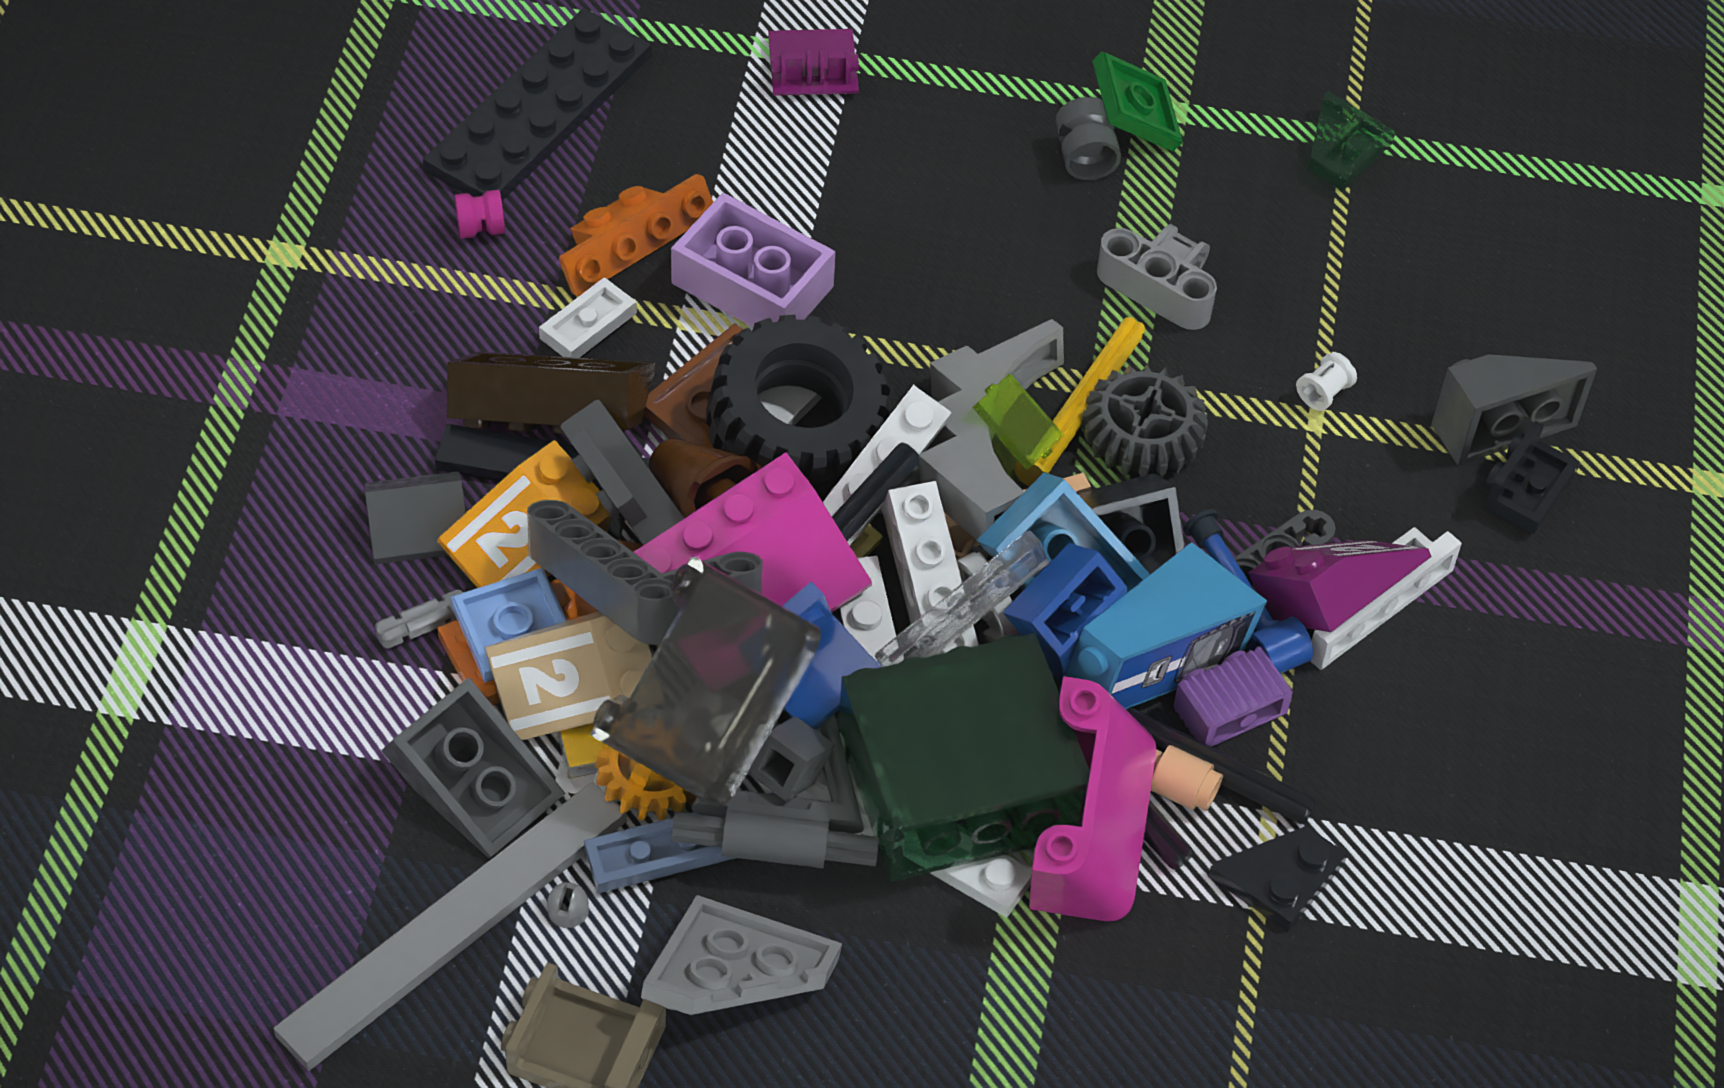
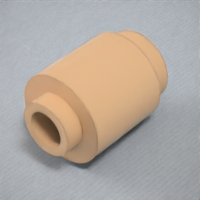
[1151,745,1223,811]

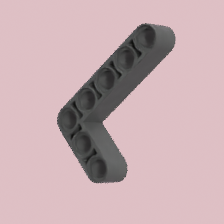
[527,500,763,645]

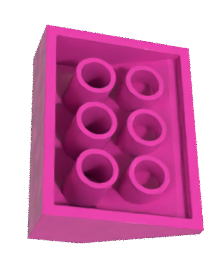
[634,452,872,694]

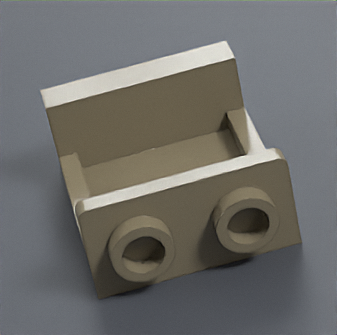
[501,962,666,1088]

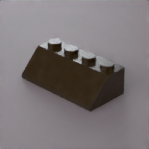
[447,352,655,435]

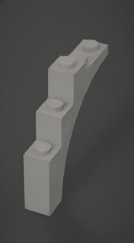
[919,319,1064,540]

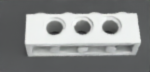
[882,481,983,690]

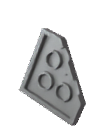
[641,895,842,1015]

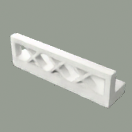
[1311,527,1462,670]

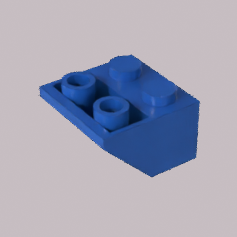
[1003,543,1127,682]

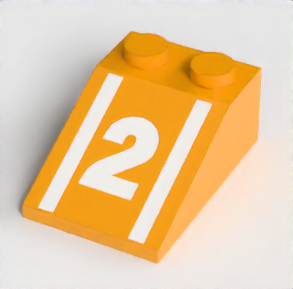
[437,440,613,588]

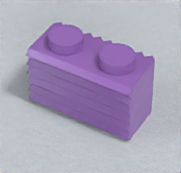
[1173,647,1293,747]

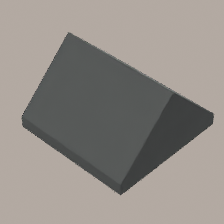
[364,471,465,565]

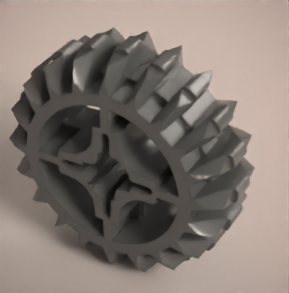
[1082,363,1208,478]

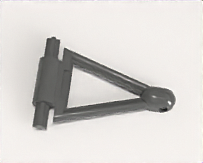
[671,685,879,868]

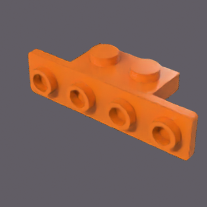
[559,174,713,296]

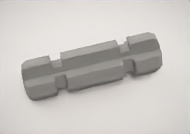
[375,590,463,648]

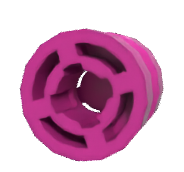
[455,190,505,239]

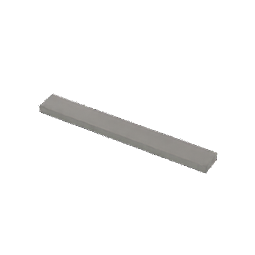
[273,781,627,1071]

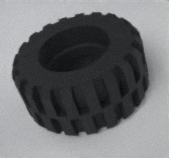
[706,314,891,497]

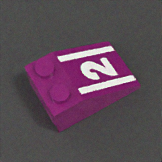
[1249,540,1432,632]

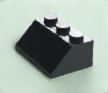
[1077,473,1185,575]

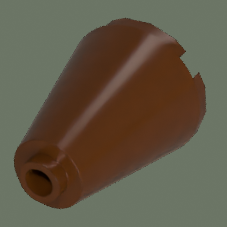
[649,439,763,519]

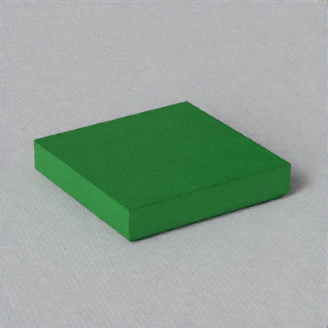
[1092,52,1183,152]

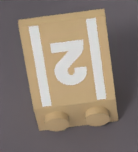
[484,611,665,740]

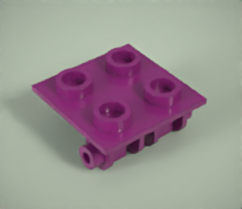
[768,29,859,96]

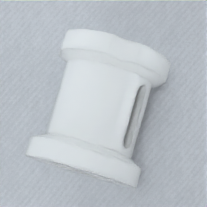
[1296,352,1357,411]

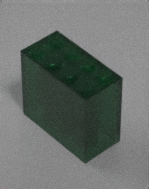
[838,633,1090,882]

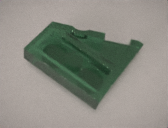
[1308,91,1395,191]

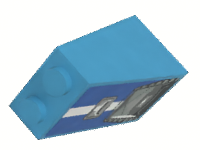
[1060,542,1267,709]

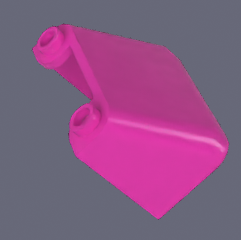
[1029,676,1156,921]

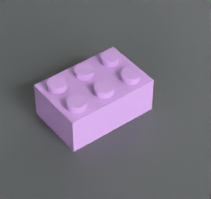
[671,193,835,327]

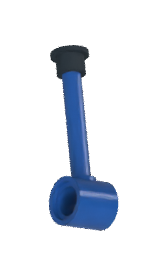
[1183,509,1313,674]

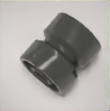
[1055,97,1121,180]

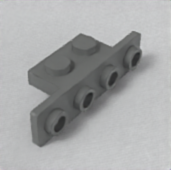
[561,400,684,545]

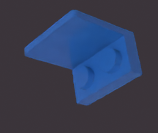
[735,581,882,730]

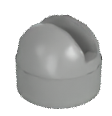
[547,882,589,928]

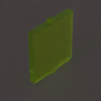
[972,373,1064,470]

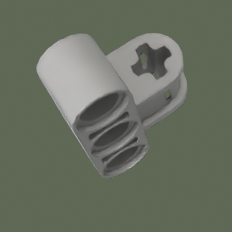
[1097,224,1217,330]

